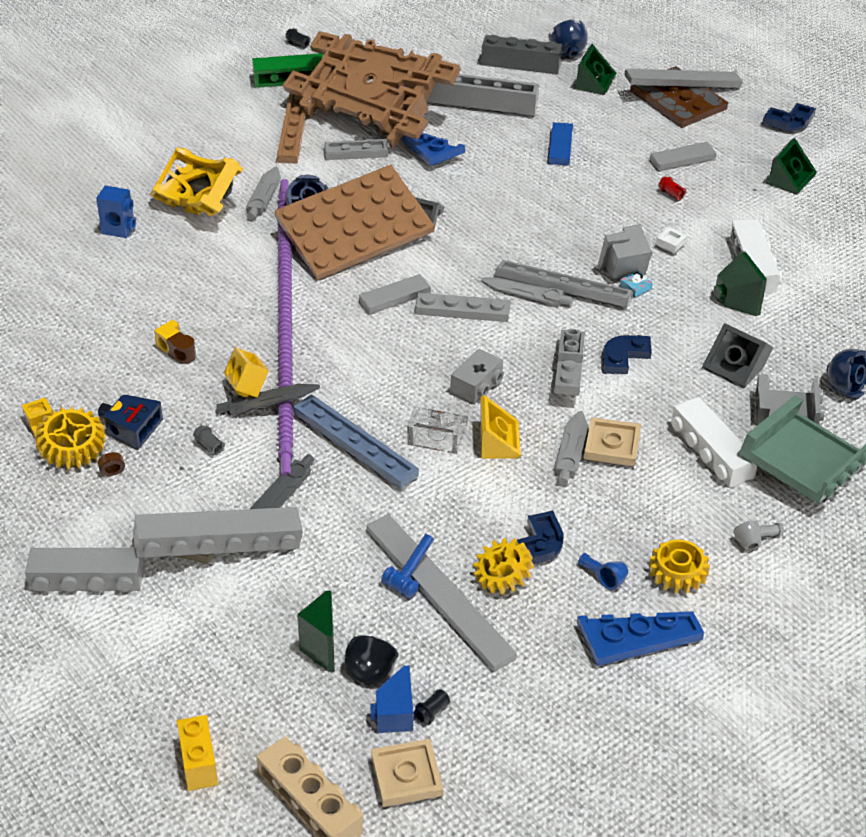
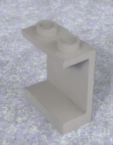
[755,374,825,426]

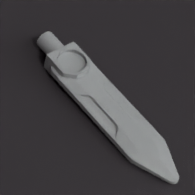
[246,166,281,221]
[481,277,573,308]
[555,411,588,486]

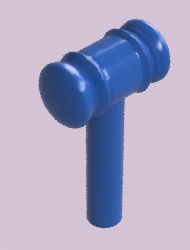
[381,533,434,598]

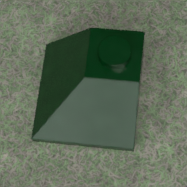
[714,251,767,316]

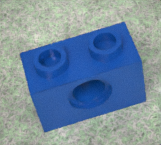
[96,185,136,238]

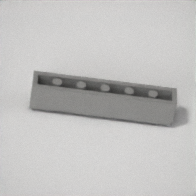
[426,74,539,116]
[133,507,303,558]

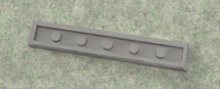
[624,69,743,88]
[495,260,634,307]

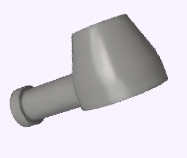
[733,521,784,551]

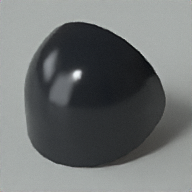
[345,635,399,684]

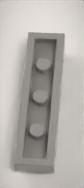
[415,292,511,322]

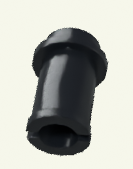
[285,28,311,48]
[413,689,451,724]

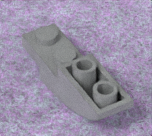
[554,329,585,396]

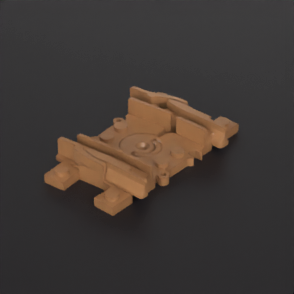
[282,31,461,148]

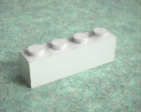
[729,219,782,294]
[671,397,757,488]

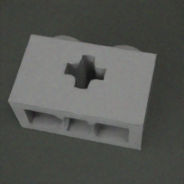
[450,349,504,405]

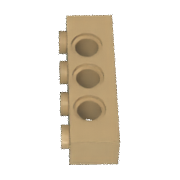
[256,736,364,837]

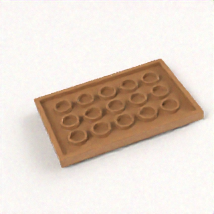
[274,164,435,280]

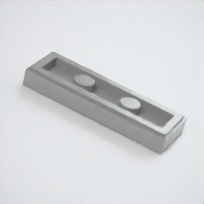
[324,139,388,160]
[650,142,717,171]
[359,274,431,314]

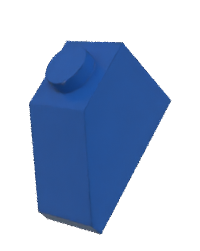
[370,665,413,733]

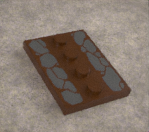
[630,66,729,128]

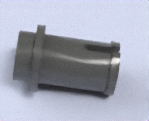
[193,425,225,455]

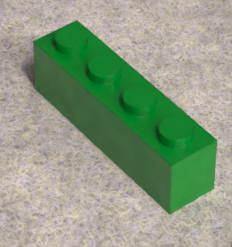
[252,53,324,88]

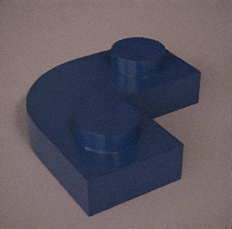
[762,103,816,131]
[603,335,652,374]
[516,510,564,564]

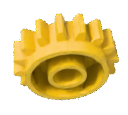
[649,540,710,593]

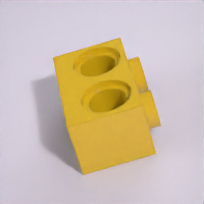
[224,347,269,397]
[177,714,218,791]

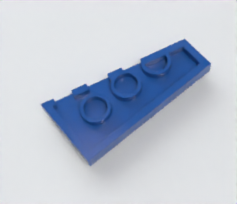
[577,611,704,666]

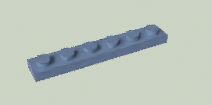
[293,394,419,489]

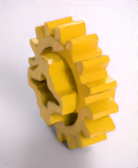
[473,538,534,595]

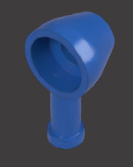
[578,553,629,590]

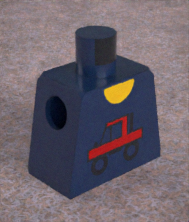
[98,395,163,450]

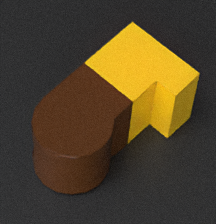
[154,319,196,364]

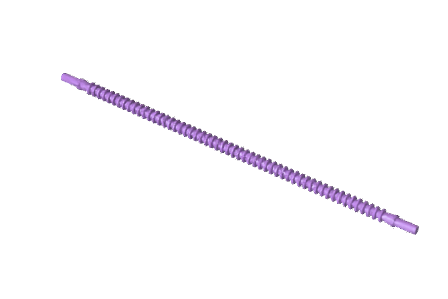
[278,179,294,476]

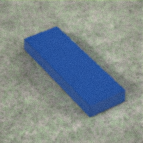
[549,122,573,165]

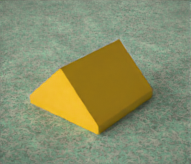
[480,395,521,459]

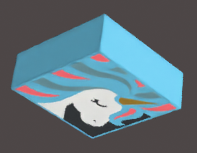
[620,271,653,297]

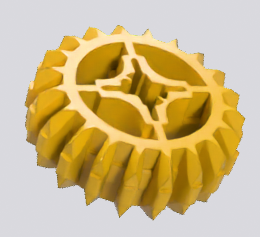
[35,406,106,470]

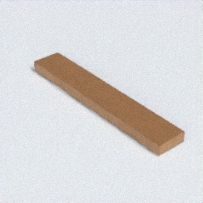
[277,93,307,164]

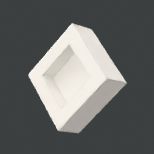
[656,227,687,253]

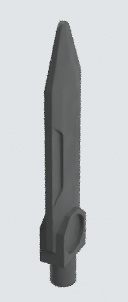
[217,383,320,415]
[250,454,315,509]

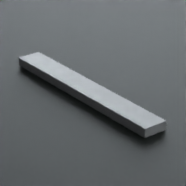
[367,514,517,672]

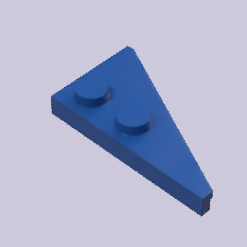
[401,133,465,166]

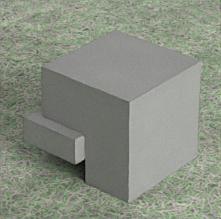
[598,224,652,281]

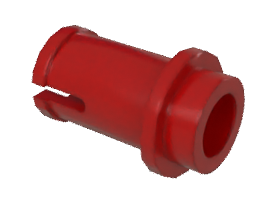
[658,176,687,201]

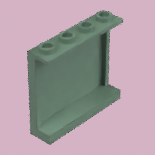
[739,395,866,504]

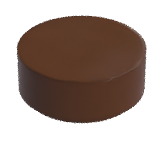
[97,452,125,476]

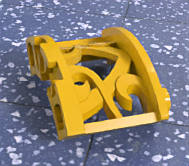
[149,147,243,216]

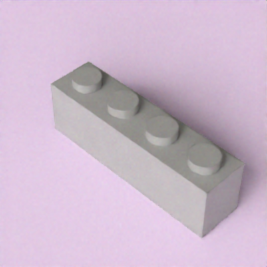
[25,548,144,592]

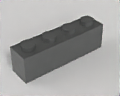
[481,35,562,75]

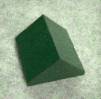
[576,44,617,95]
[768,138,817,194]
[297,590,335,672]

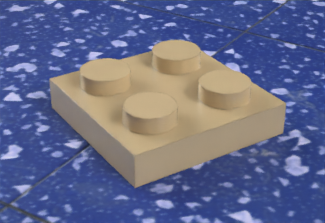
[584,417,641,467]
[371,739,444,807]

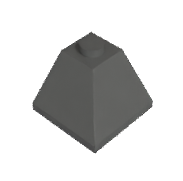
[702,323,774,387]

